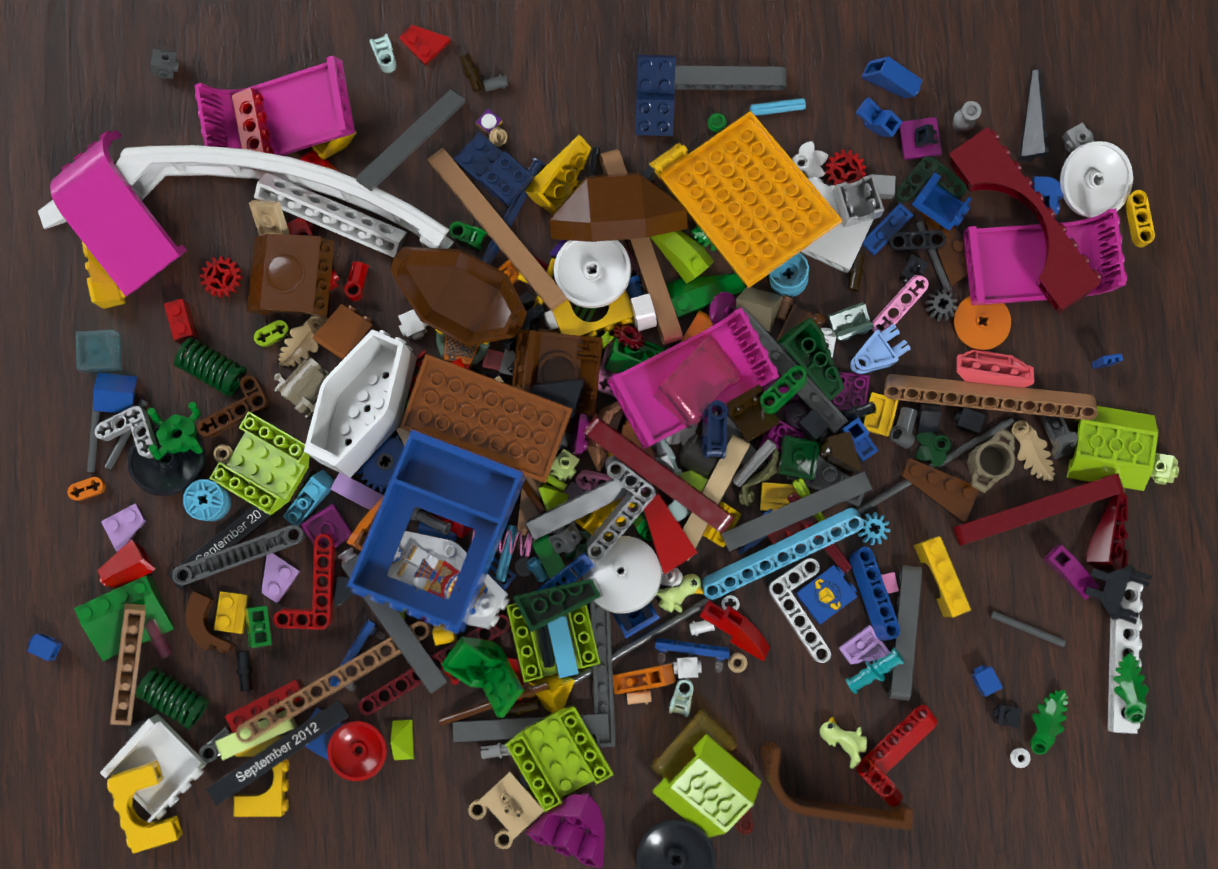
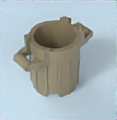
[274,356,330,418]
[967,428,1015,493]

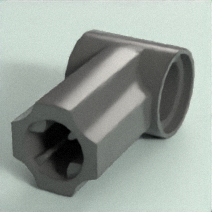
[889,407,917,449]
[199,726,233,763]

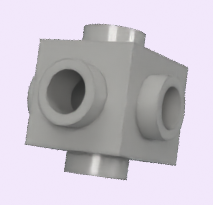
[1062,122,1095,153]

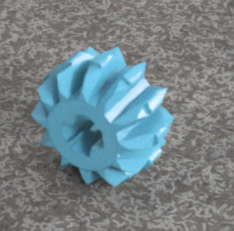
[858,512,890,545]

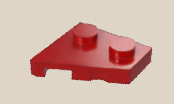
[399,25,451,66]

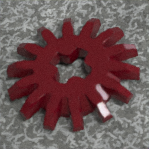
[613,324,646,349]

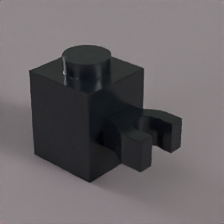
[899,255,929,285]

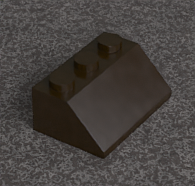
[819,431,861,475]

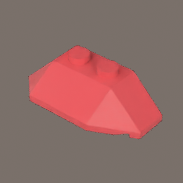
[956,349,1034,388]

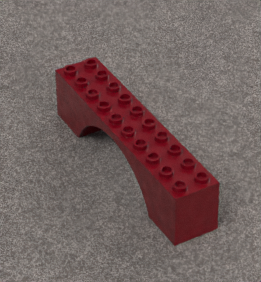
[948,127,1102,314]

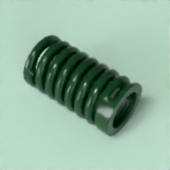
[174,337,247,397]
[135,666,209,730]

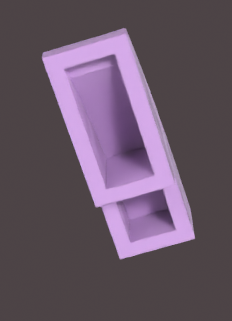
[330,473,384,510]

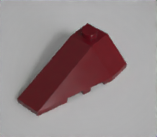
[1086,492,1128,572]

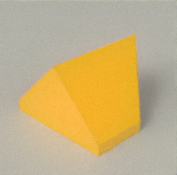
[528,673,575,713]

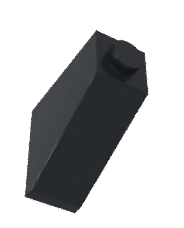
[530,377,586,418]

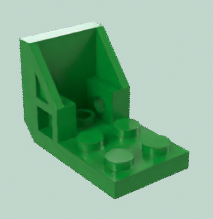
[442,637,524,717]

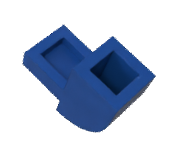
[856,98,902,137]
[1031,177,1064,215]
[841,417,879,462]

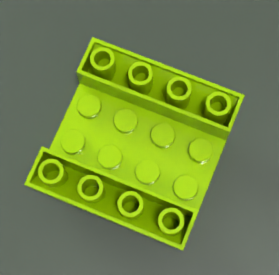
[1067,406,1158,491]
[209,411,310,515]
[506,603,600,682]
[506,706,614,812]
[652,734,761,837]

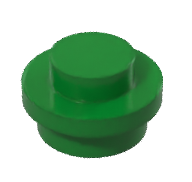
[708,113,726,132]

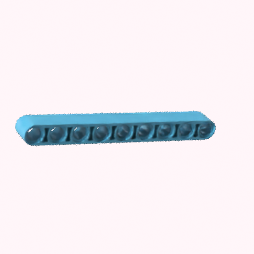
[702,508,863,599]

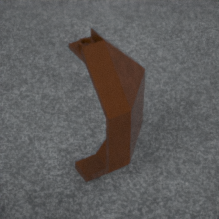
[550,172,688,242]
[390,247,527,346]

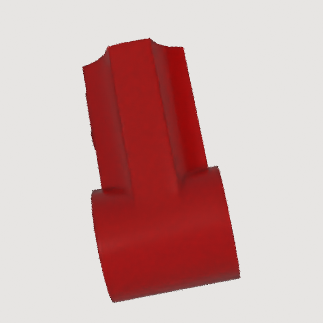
[344,261,369,301]

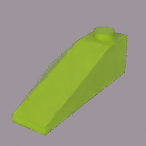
[651,231,714,284]

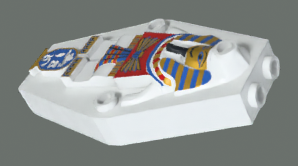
[388,531,509,629]

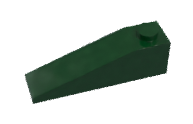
[777,318,845,401]

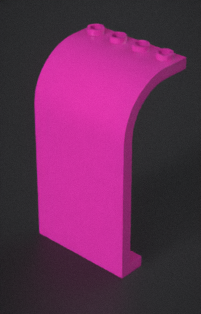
[195,56,355,156]
[50,130,187,296]
[963,209,1127,306]
[607,308,779,449]

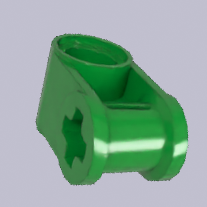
[449,221,487,251]

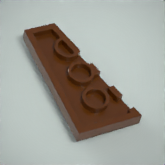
[921,213,968,286]
[901,458,979,523]

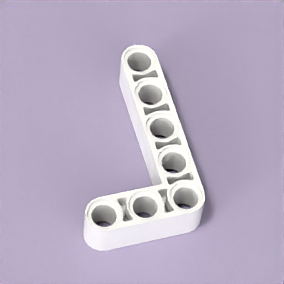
[768,558,831,663]

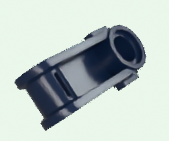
[702,400,727,459]

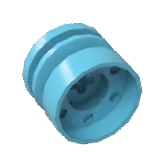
[769,253,809,297]
[183,480,231,521]

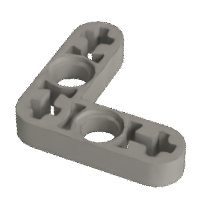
[95,406,158,458]

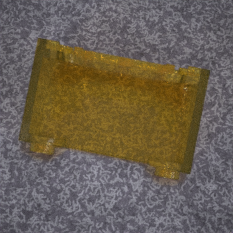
[650,706,737,781]

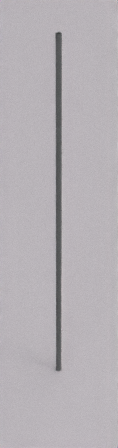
[571,417,1014,685]

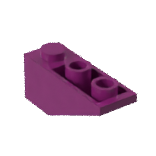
[1043,545,1099,600]

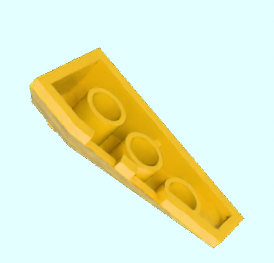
[525,135,591,214]
[82,241,127,309]

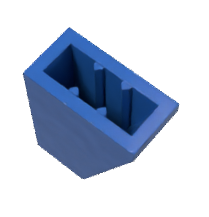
[861,56,923,99]

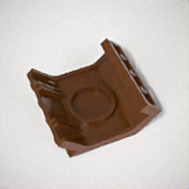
[247,234,334,317]
[512,329,603,416]

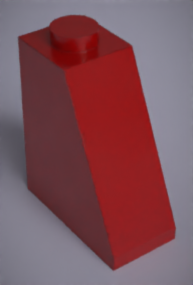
[97,539,155,590]

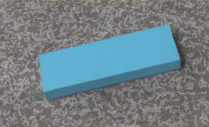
[548,616,579,678]

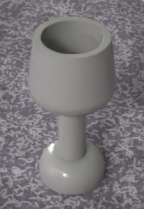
[953,101,981,133]

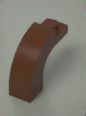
[185,591,236,653]

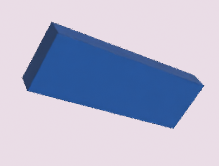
[862,203,914,256]

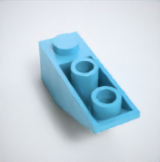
[283,470,335,526]

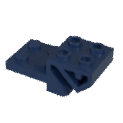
[635,54,676,136]
[454,132,534,206]

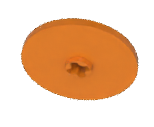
[953,296,1011,350]

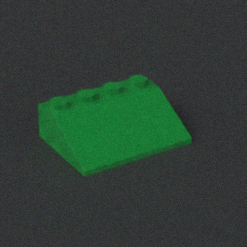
[74,576,175,661]

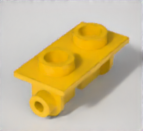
[649,142,688,179]

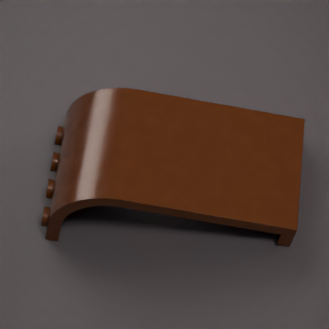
[760,741,914,831]

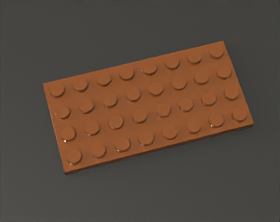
[400,354,573,483]

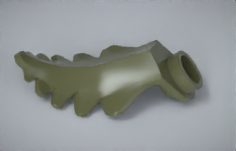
[739,448,779,507]

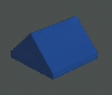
[93,373,137,413]
[611,602,660,638]

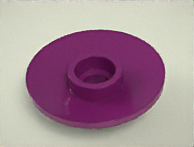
[709,292,736,325]

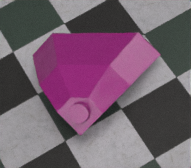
[526,794,605,868]

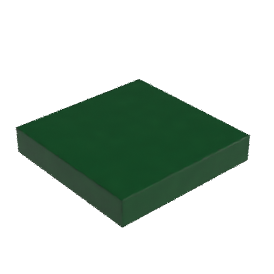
[777,435,820,481]

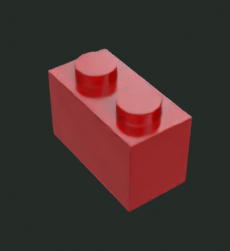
[164,299,198,344]

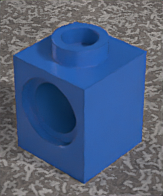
[27,633,63,661]
[971,665,1003,697]

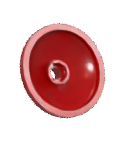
[327,721,387,781]

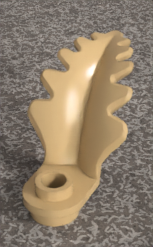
[278,315,328,367]
[1012,420,1055,481]

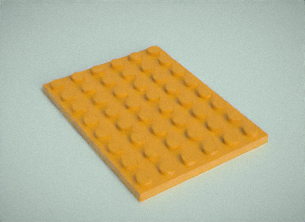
[659,111,842,288]

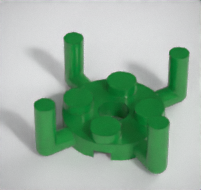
[147,402,203,460]

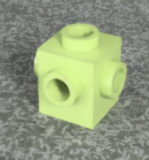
[550,449,580,483]
[1151,453,1179,485]

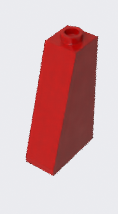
[644,494,698,574]

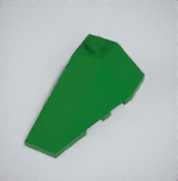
[666,273,745,320]

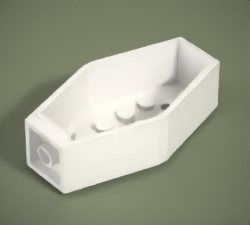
[304,329,417,478]

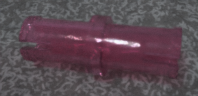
[144,619,173,659]

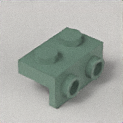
[828,302,874,341]

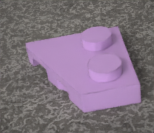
[101,503,146,552]
[261,553,300,603]
[839,625,890,664]

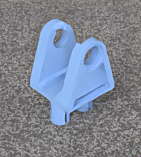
[850,324,911,374]

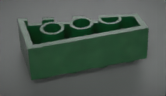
[513,578,604,632]

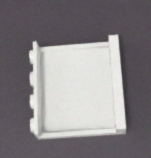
[801,177,873,273]
[100,714,207,823]

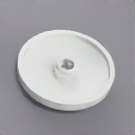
[1060,141,1133,218]
[554,240,631,308]
[583,536,662,613]

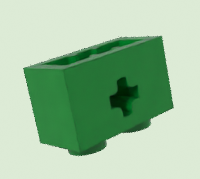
[244,605,272,648]

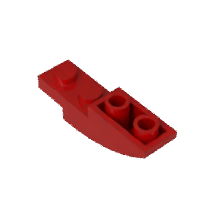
[700,600,770,662]

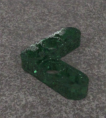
[895,156,967,203]

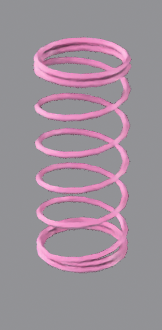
[472,529,532,557]

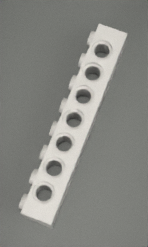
[254,172,406,257]
[1108,581,1143,733]

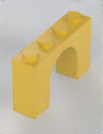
[549,289,634,337]
[914,536,971,618]
[234,735,289,817]
[107,760,183,853]

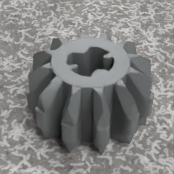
[925,289,958,322]

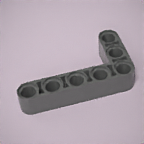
[586,456,655,560]

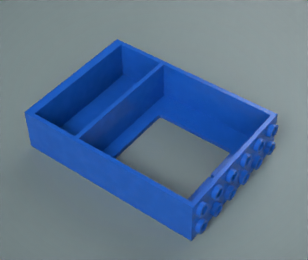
[347,430,526,634]

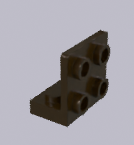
[726,384,780,442]

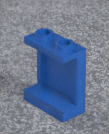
[912,173,971,231]

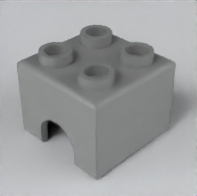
[833,174,885,227]

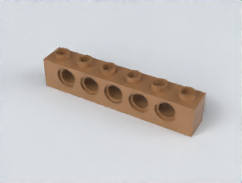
[110,603,146,725]

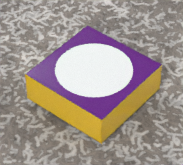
[476,109,502,135]

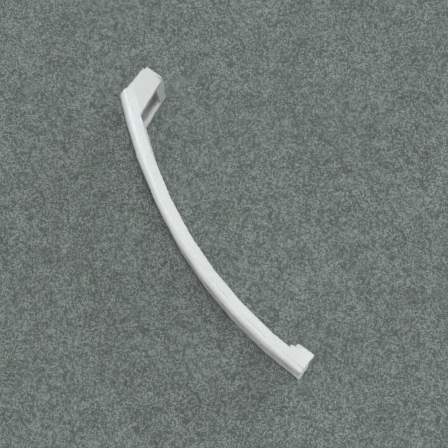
[115,145,455,249]

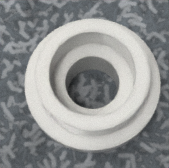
[1010,748,1030,768]

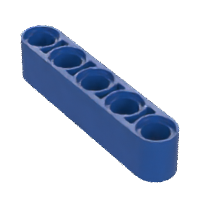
[849,547,900,642]

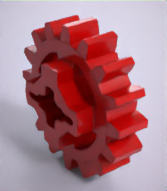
[825,149,866,186]
[200,256,243,298]

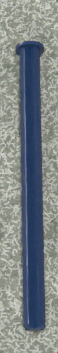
[481,158,545,265]

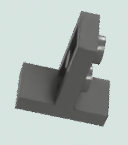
[1039,415,1078,459]

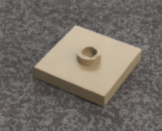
[249,200,290,236]

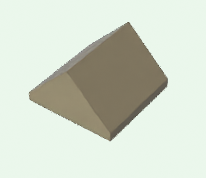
[736,287,783,332]

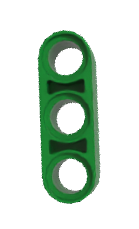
[760,366,807,414]
[531,534,566,579]

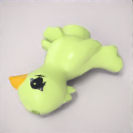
[655,574,704,613]
[820,717,867,769]

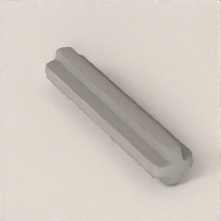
[732,439,776,487]

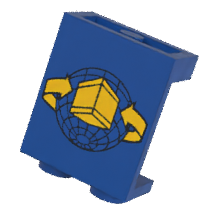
[795,565,857,625]

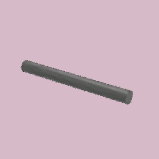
[916,221,952,293]
[104,399,148,470]
[87,405,100,473]
[990,611,1066,647]

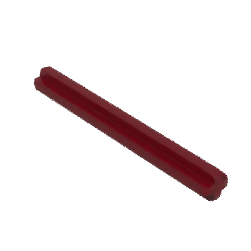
[787,492,852,573]

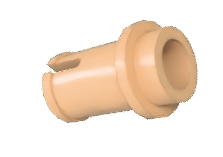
[627,689,652,705]

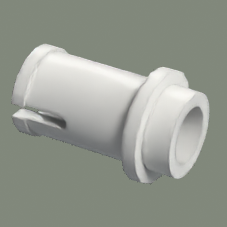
[689,620,715,636]

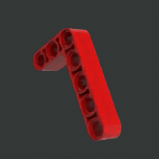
[273,533,335,630]
[856,705,938,807]

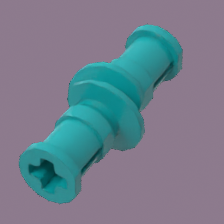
[846,648,904,694]

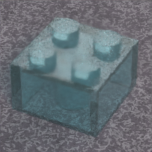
[75,329,122,373]

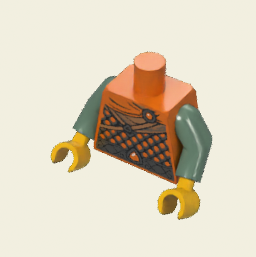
[435,329,490,368]

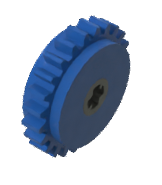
[357,433,405,493]

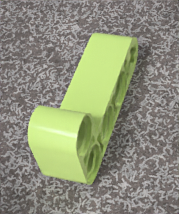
[215,710,297,760]

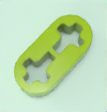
[254,320,290,347]

